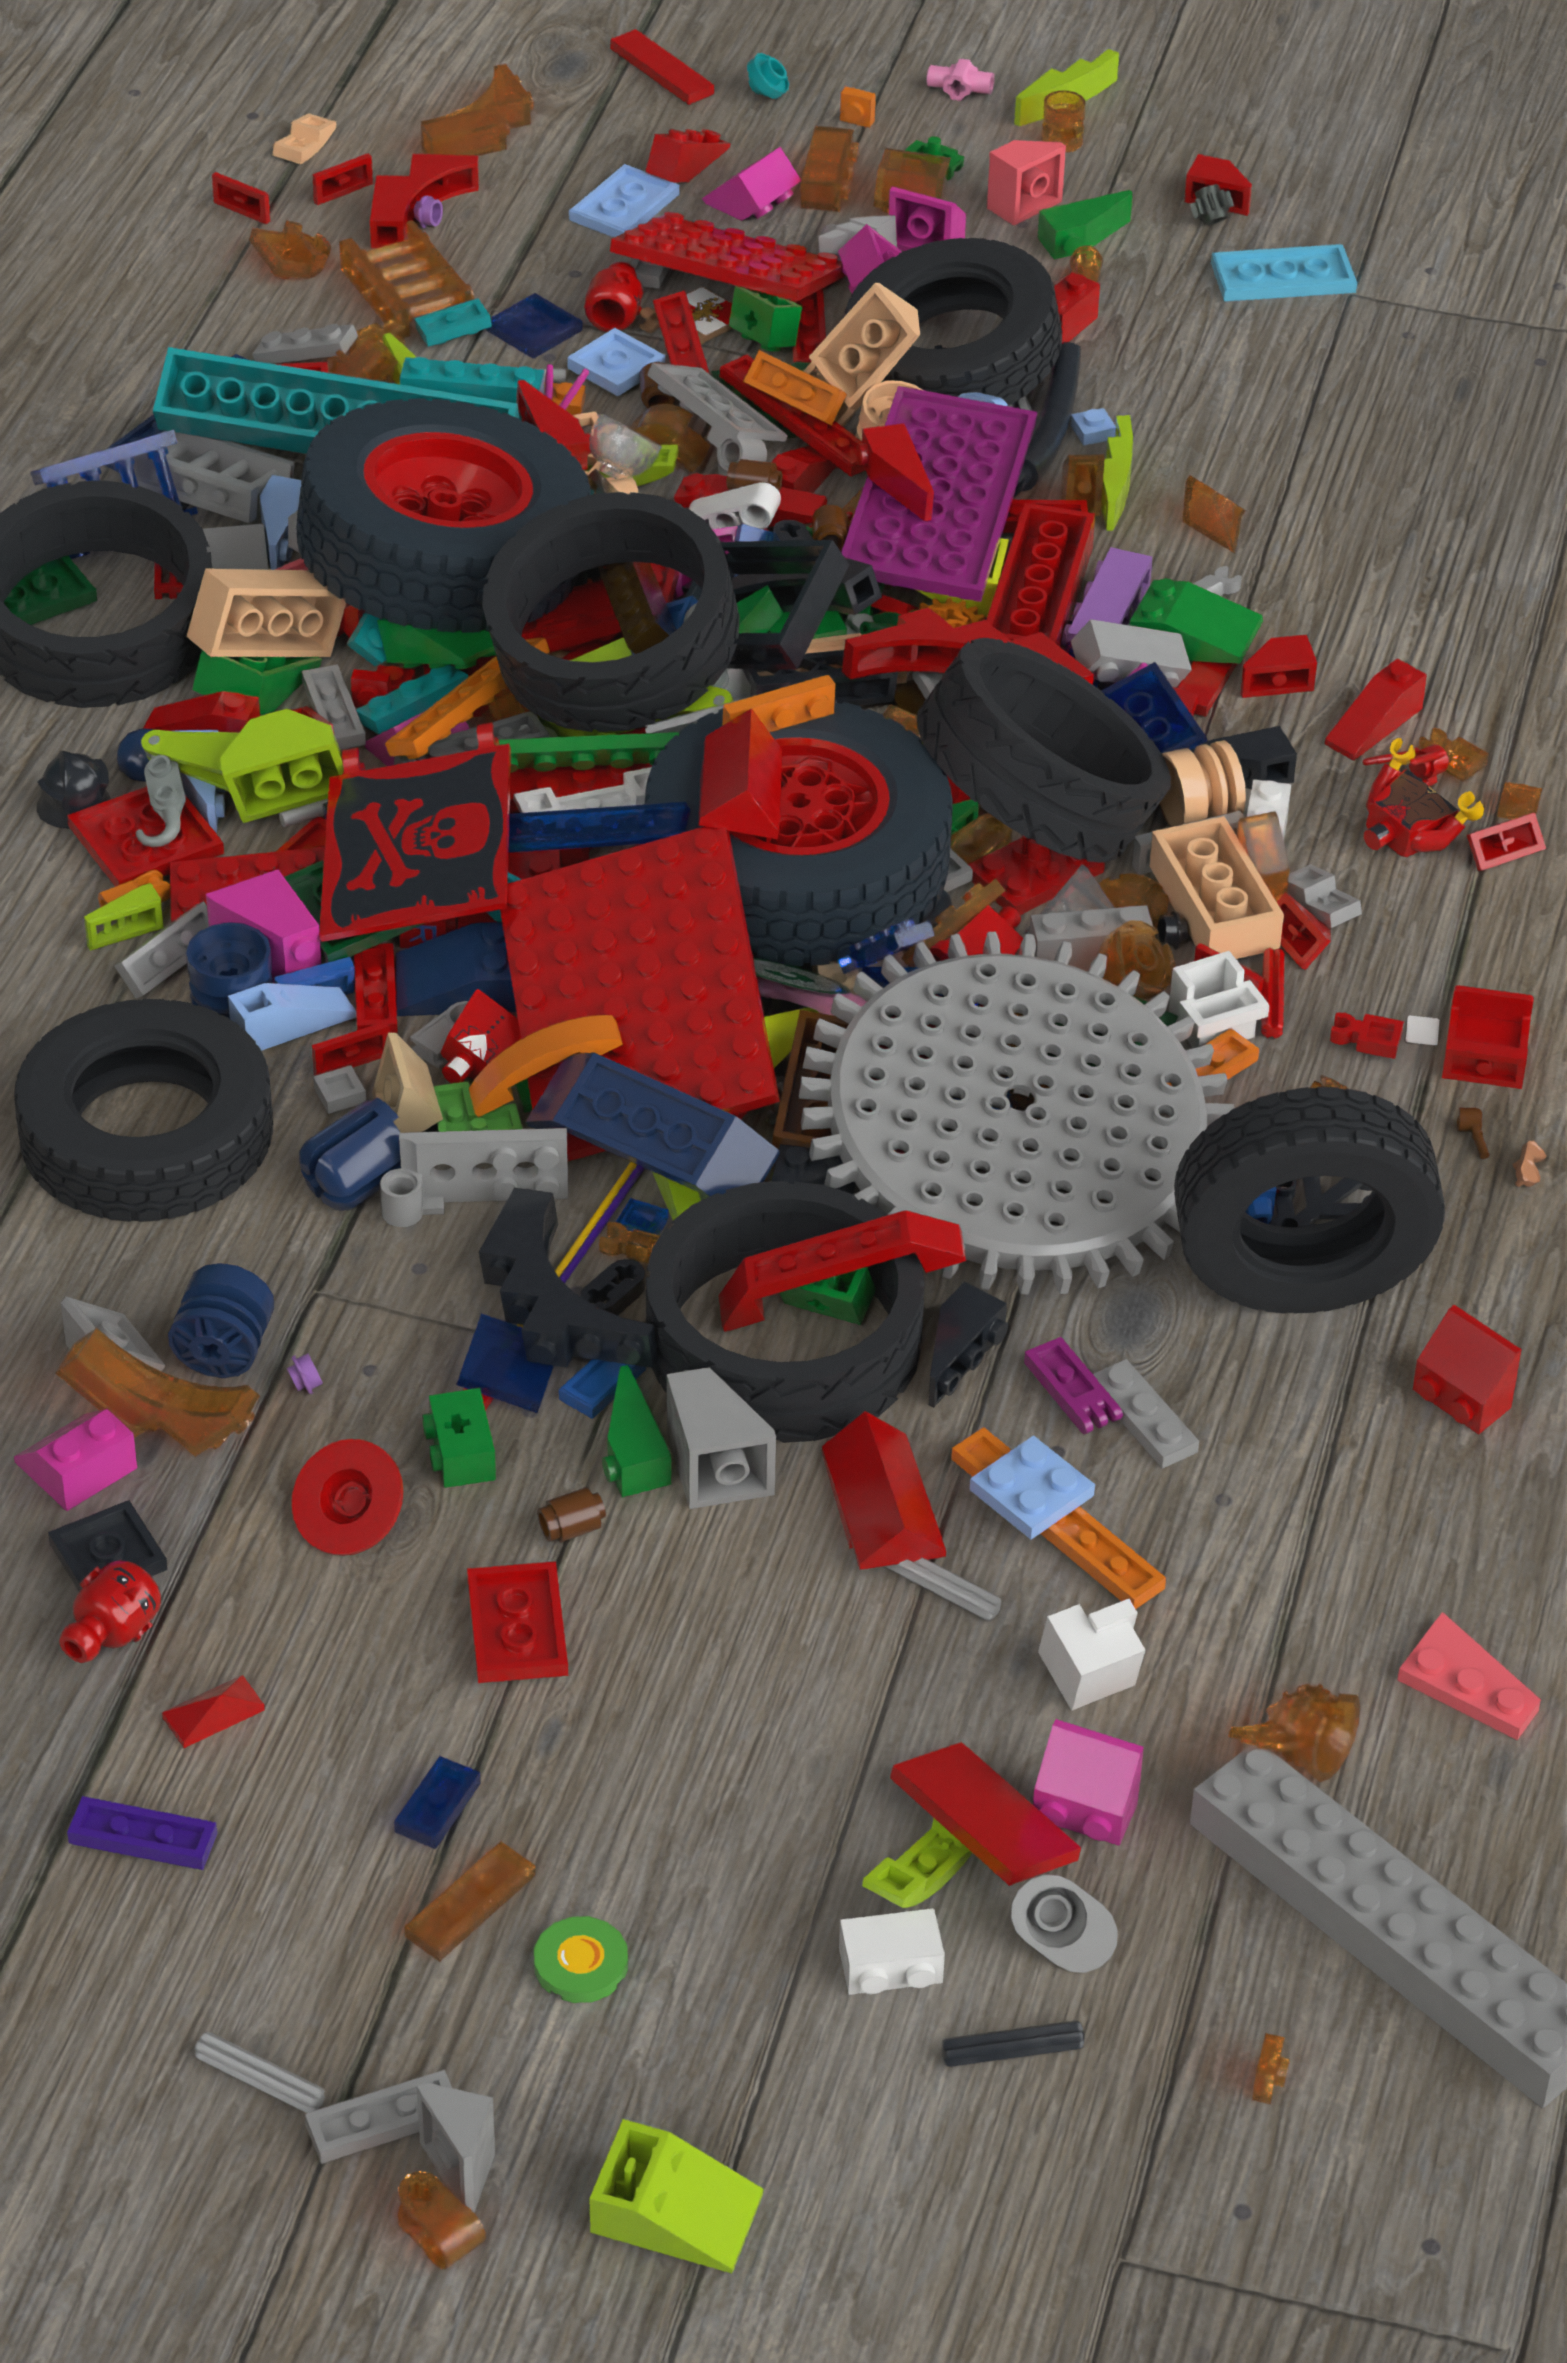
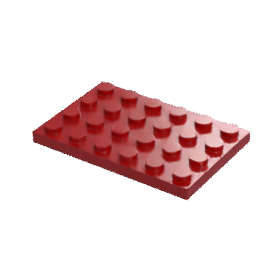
[610,212,846,302]

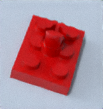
[968,835,1105,915]

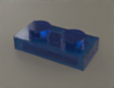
[394,1756,481,1850]

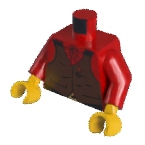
[1364,737,1484,857]

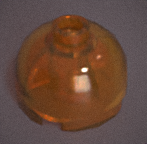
[1097,920,1176,1001]

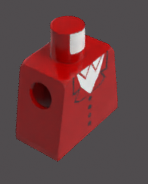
[440,989,521,1084]

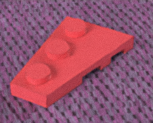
[1397,1612,1541,1740]

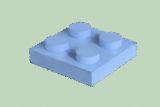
[567,328,665,396]
[970,1435,1095,1540]

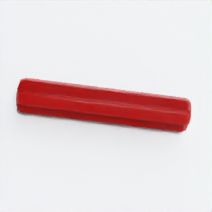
[1261,948,1285,1039]

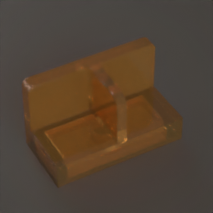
[332,337,397,381]

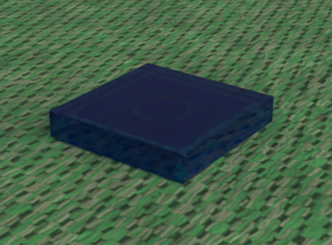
[486,293,583,359]
[456,1313,554,1413]

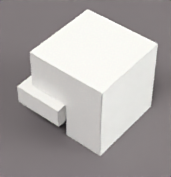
[1169,951,1269,1048]
[1038,1599,1146,1711]

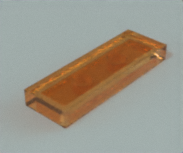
[404,1841,536,1962]

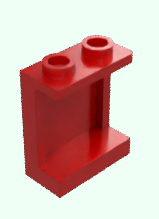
[1442,985,1534,1089]

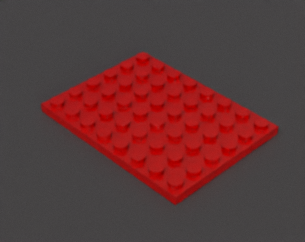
[500,826,780,1162]

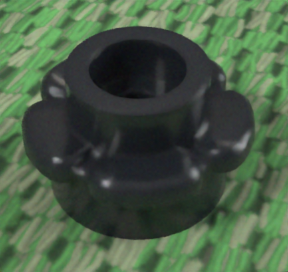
[1157,911,1188,950]

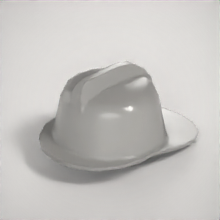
[1011,1874,1118,1973]

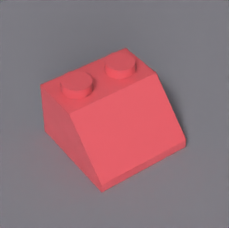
[987,140,1066,226]

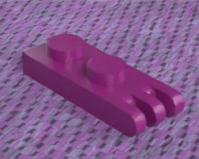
[1024,1337,1123,1434]

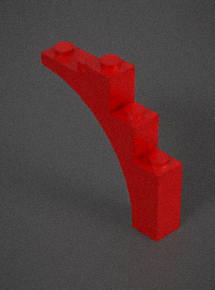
[842,607,1094,685]

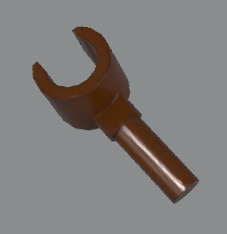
[1457,1107,1490,1159]

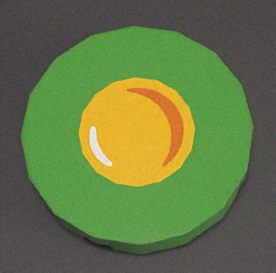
[534,1916,628,2003]

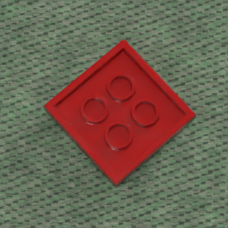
[67,786,224,887]

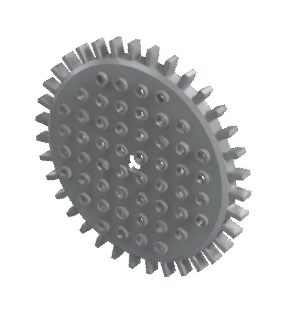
[799,932,1234,1295]

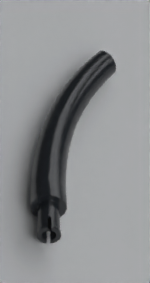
[1013,342,1081,497]

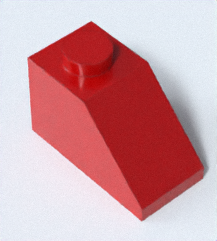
[1184,154,1252,216]
[1240,635,1317,698]

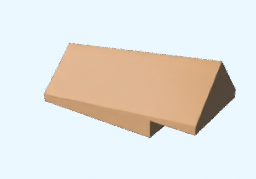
[803,283,920,427]

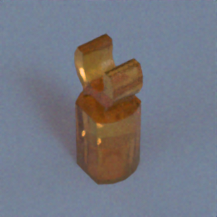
[599,1222,660,1264]

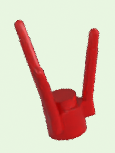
[1362,744,1449,786]

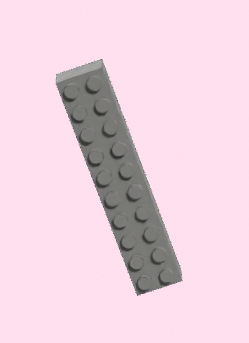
[1190,1740,1567,2108]

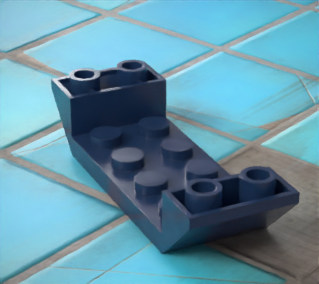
[526,1052,780,1200]

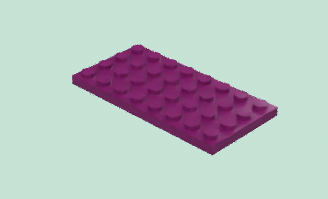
[841,386,1037,602]

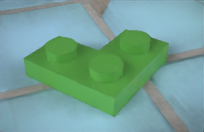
[434,1081,522,1132]

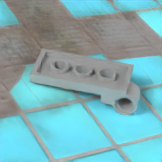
[648,363,788,471]
[380,1128,568,1227]

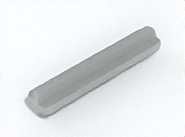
[884,1558,1002,1621]
[194,2032,325,2113]

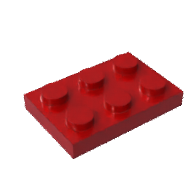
[467,1561,568,1683]

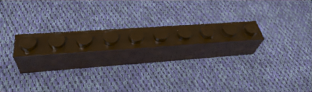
[586,469,677,654]

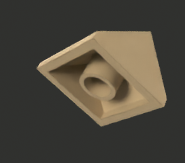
[372,1033,443,1133]

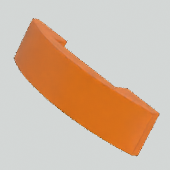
[469,1015,623,1118]

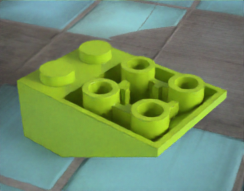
[589,2119,764,2274]

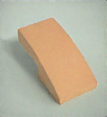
[273,113,336,164]

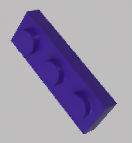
[67,1796,217,1870]

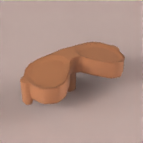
[1513,1141,1546,1187]

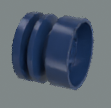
[186,922,273,1019]
[168,1263,274,1378]

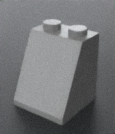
[667,1367,776,1509]

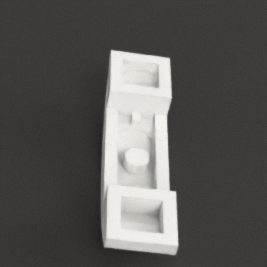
[513,767,652,830]

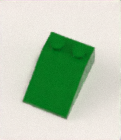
[1129,578,1263,664]
[192,650,322,716]

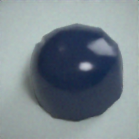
[117,728,155,782]

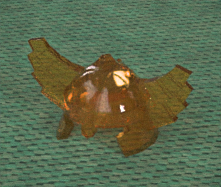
[1228,1684,1360,1782]

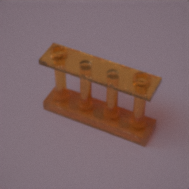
[339,221,475,340]

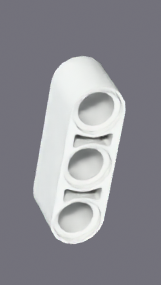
[688,482,781,529]

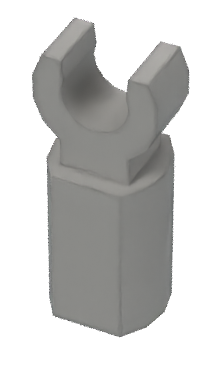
[1193,566,1242,597]

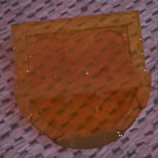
[248,220,332,279]

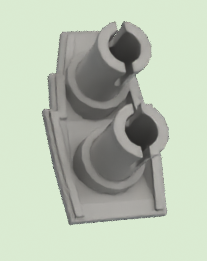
[818,215,897,261]

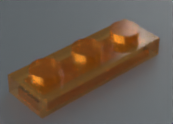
[901,879,1006,970]

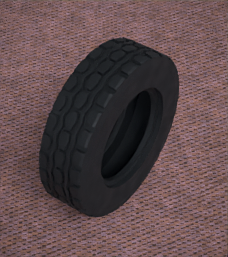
[843,238,1063,405]
[14,999,273,1222]
[1174,1087,1445,1314]

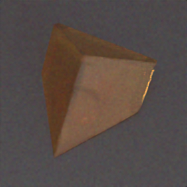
[1182,475,1246,553]

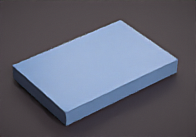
[569,164,679,237]

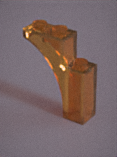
[421,64,534,156]
[55,1328,260,1457]

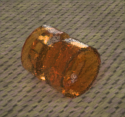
[1041,90,1086,153]

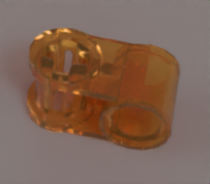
[397,2171,486,2270]

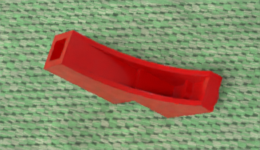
[370,154,479,250]

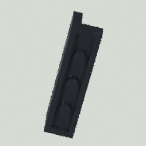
[743,650,898,706]

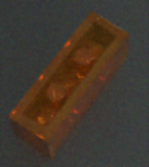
[801,126,859,212]

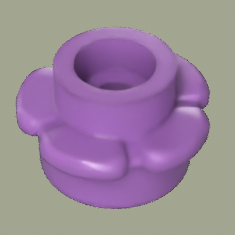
[414,195,443,228]
[287,1353,323,1394]

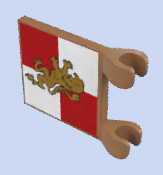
[639,286,733,345]

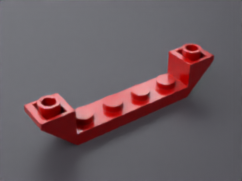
[719,1210,966,1332]

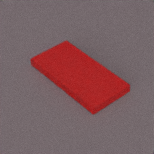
[890,1742,1082,1886]

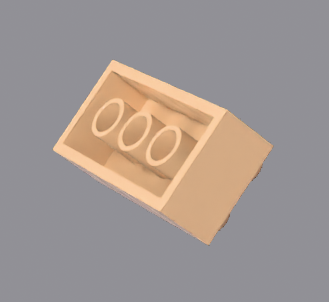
[186,569,346,657]
[1149,816,1284,959]

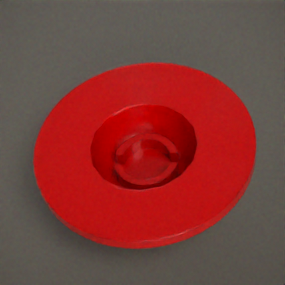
[291,1439,403,1556]

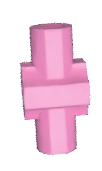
[927,59,994,101]

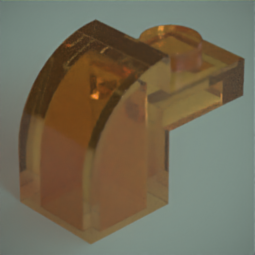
[623,404,710,473]

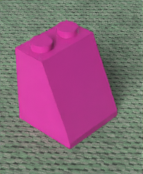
[206,869,322,984]

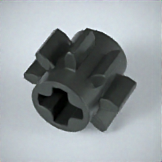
[1190,184,1234,225]

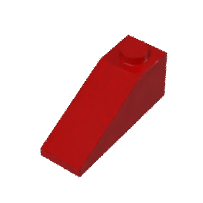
[516,380,593,470]
[856,423,934,521]
[771,445,836,493]
[1324,658,1427,761]
[143,691,260,733]

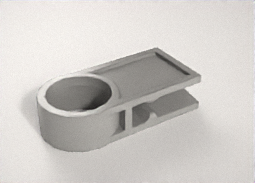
[410,1001,468,1069]

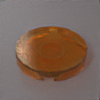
[1091,873,1169,930]

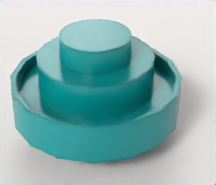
[747,53,789,99]

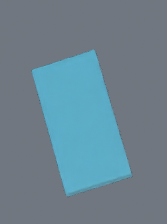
[1211,244,1357,301]

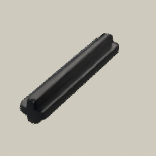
[942,2020,1084,2067]

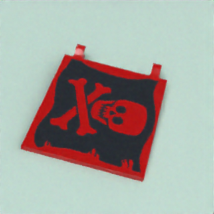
[319,722,511,942]

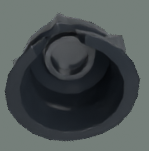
[37,750,111,829]

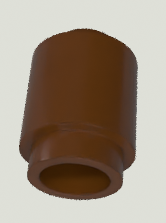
[639,362,676,413]
[727,459,782,491]
[812,505,849,552]
[537,1487,606,1542]

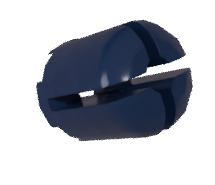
[299,1097,401,1211]

